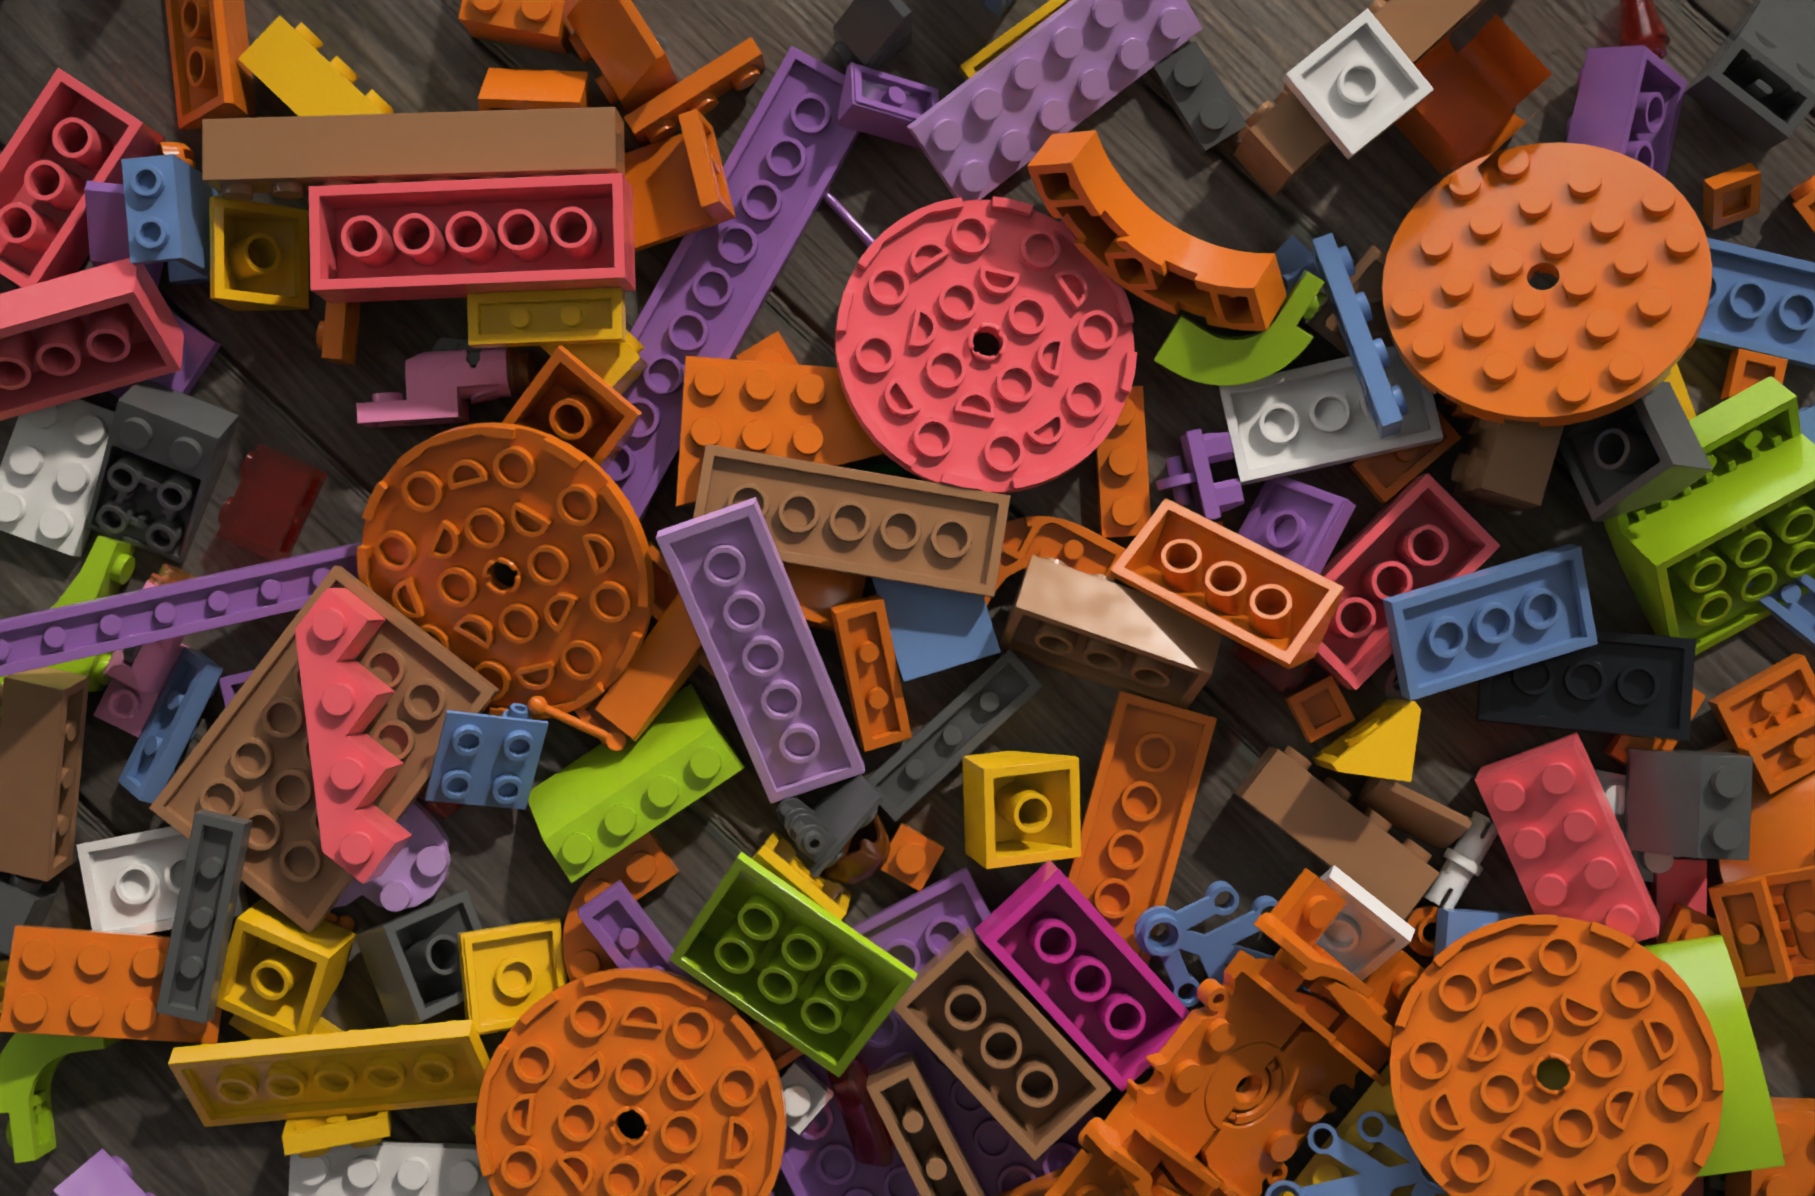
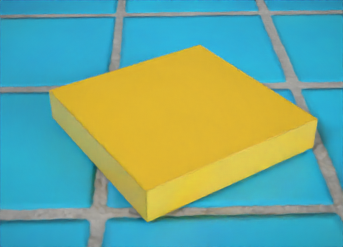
[457,918,567,1035]

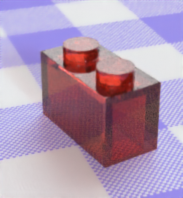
[216,443,328,561]

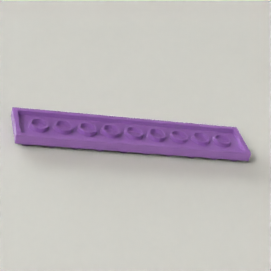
[605,46,860,523]

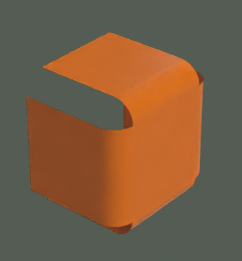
[1394,14,1552,175]

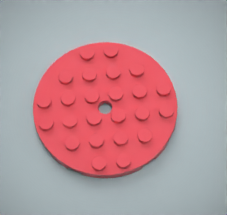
[835,196,1137,494]

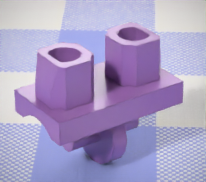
[1156,429,1244,521]

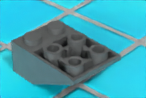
[1685,0,1815,152]
[85,380,239,564]

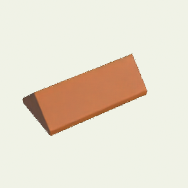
[165,0,257,130]
[1110,498,1344,669]

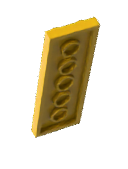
[168,1020,490,1127]

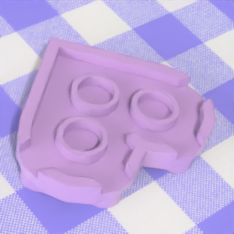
[333,800,451,912]

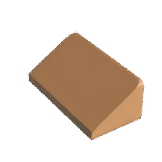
[1356,776,1473,848]

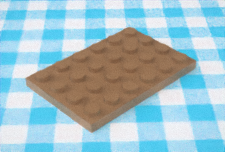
[149,566,500,933]

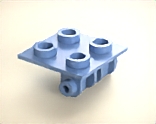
[425,703,549,810]

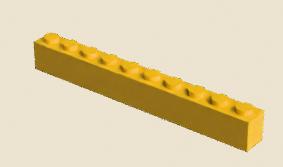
[238,15,648,395]

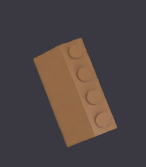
[998,555,1223,710]

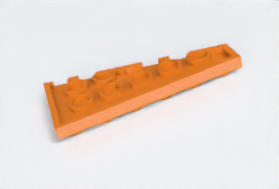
[676,356,887,509]

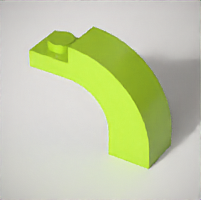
[1154,269,1326,386]
[0,1033,122,1163]

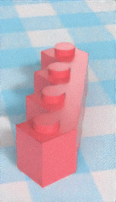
[295,588,413,884]

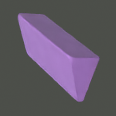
[838,62,939,149]

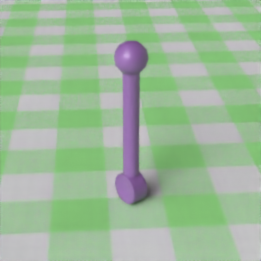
[823,187,875,249]

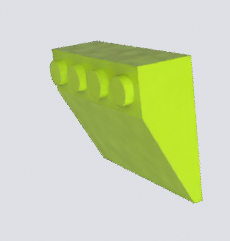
[668,852,918,1078]

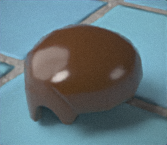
[821,813,890,884]

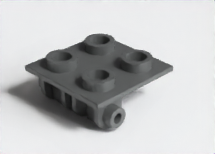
[776,774,884,878]

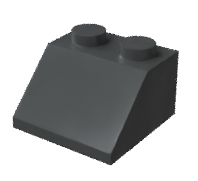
[1558,381,1713,522]
[1623,748,1753,860]
[354,890,482,1027]

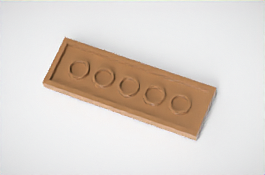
[693,444,1011,598]

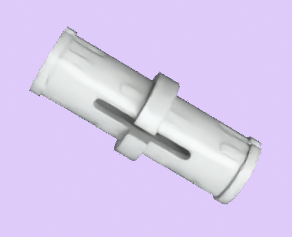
[1423,811,1498,909]

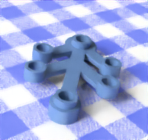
[1134,881,1310,1007]
[1265,1111,1447,1196]

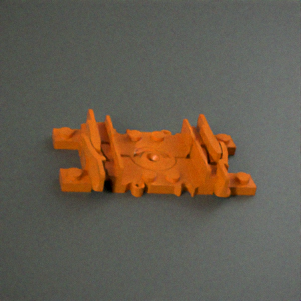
[1044,868,1425,1196]

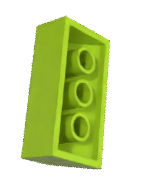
[528,683,747,883]

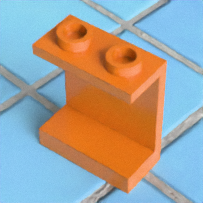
[625,108,736,252]

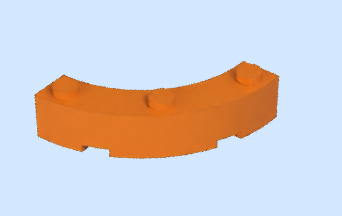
[1027,130,1287,331]

